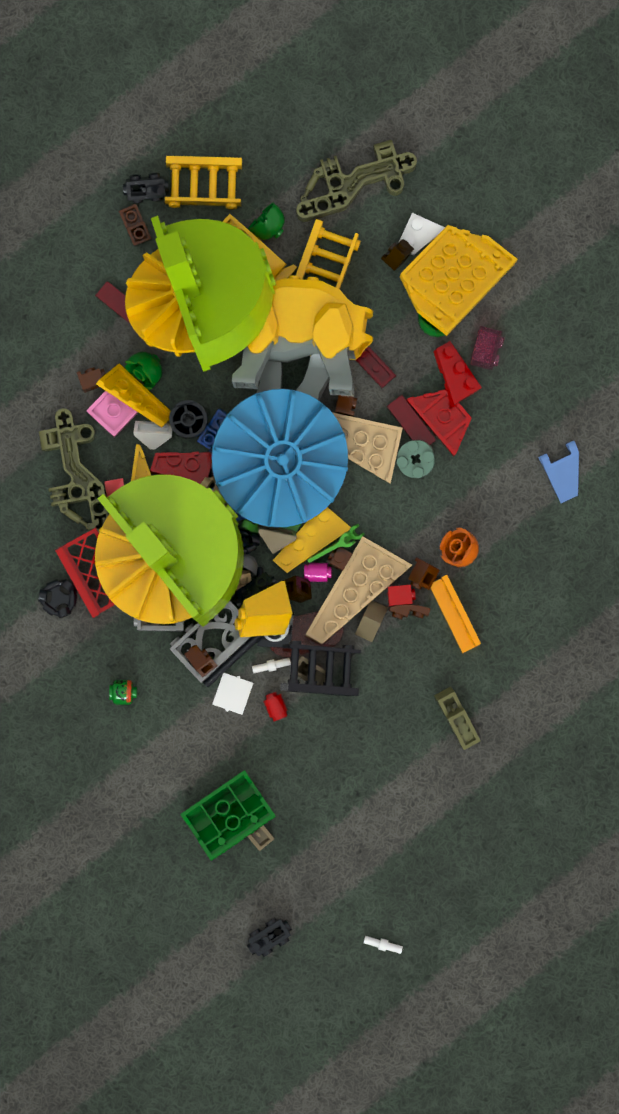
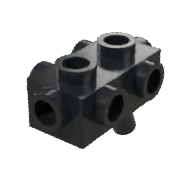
[123,173,169,203]
[234,567,278,608]
[247,918,292,957]

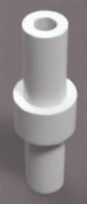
[252,658,291,673]
[363,936,403,954]

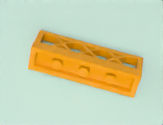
[430,575,481,653]

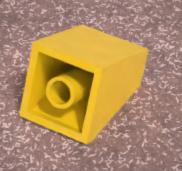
[235,581,293,637]

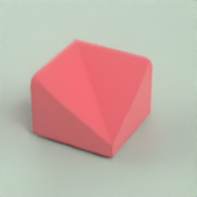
[104,478,124,497]

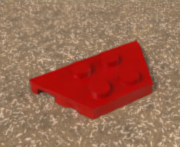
[406,389,472,457]

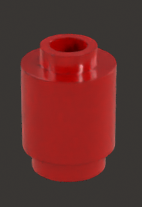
[263,692,288,721]

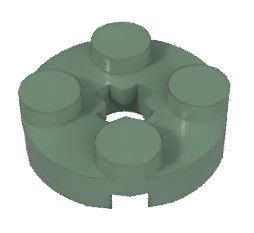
[397,440,435,478]

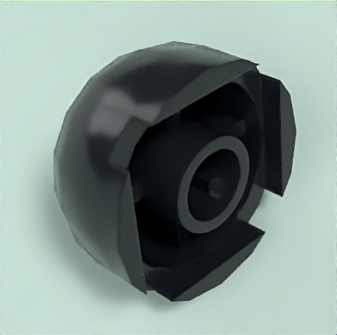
[169,400,207,439]

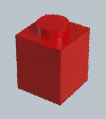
[387,585,416,607]

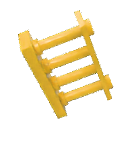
[165,156,242,209]
[295,219,361,289]

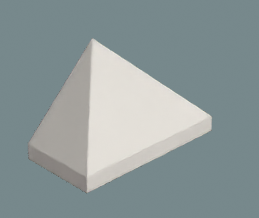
[134,421,173,449]

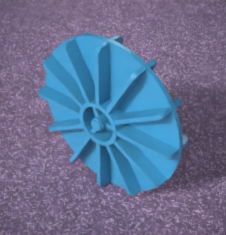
[211,389,348,527]

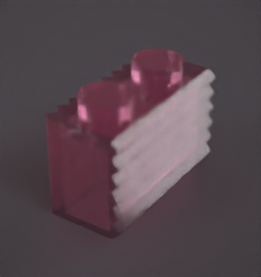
[470,326,504,371]

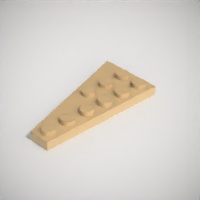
[332,412,403,484]
[305,536,412,645]

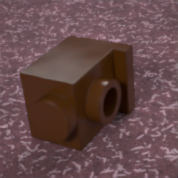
[76,367,105,393]
[335,393,357,417]
[326,547,353,572]
[408,557,440,590]
[184,645,218,678]

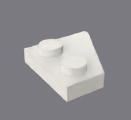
[399,213,445,255]

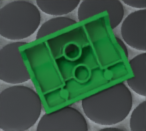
[180,770,276,861]

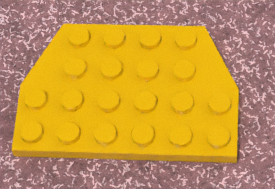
[400,225,518,336]

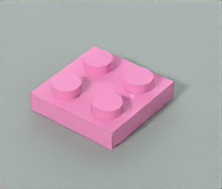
[86,391,138,438]

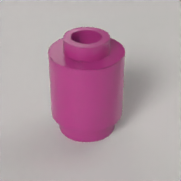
[304,563,332,582]

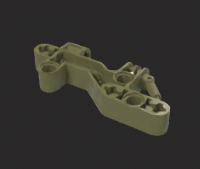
[296,140,417,222]
[39,408,109,533]

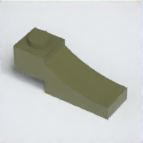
[434,686,480,750]

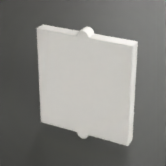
[212,673,253,715]

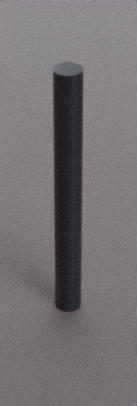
[203,636,263,687]

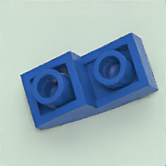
[197,408,227,449]

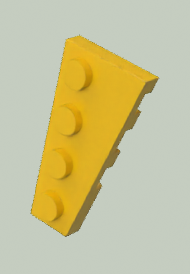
[96,363,171,428]
[273,507,351,573]

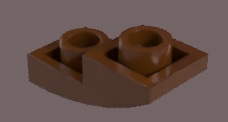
[119,204,151,246]
[389,605,431,620]

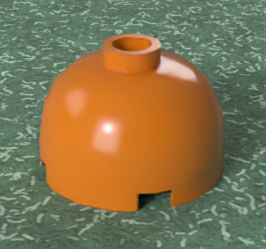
[440,528,479,567]

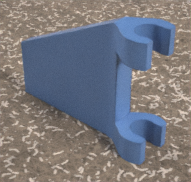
[538,441,579,503]

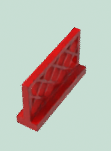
[54,528,115,618]

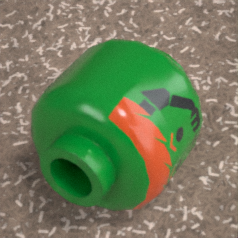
[109,680,137,705]

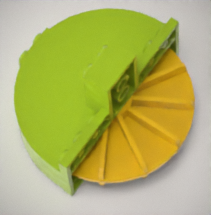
[125,216,276,372]
[95,475,244,627]

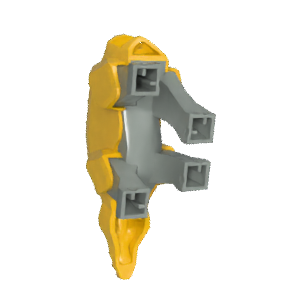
[232,275,373,401]

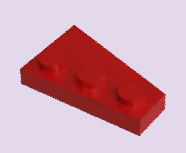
[433,341,482,407]
[150,452,212,484]

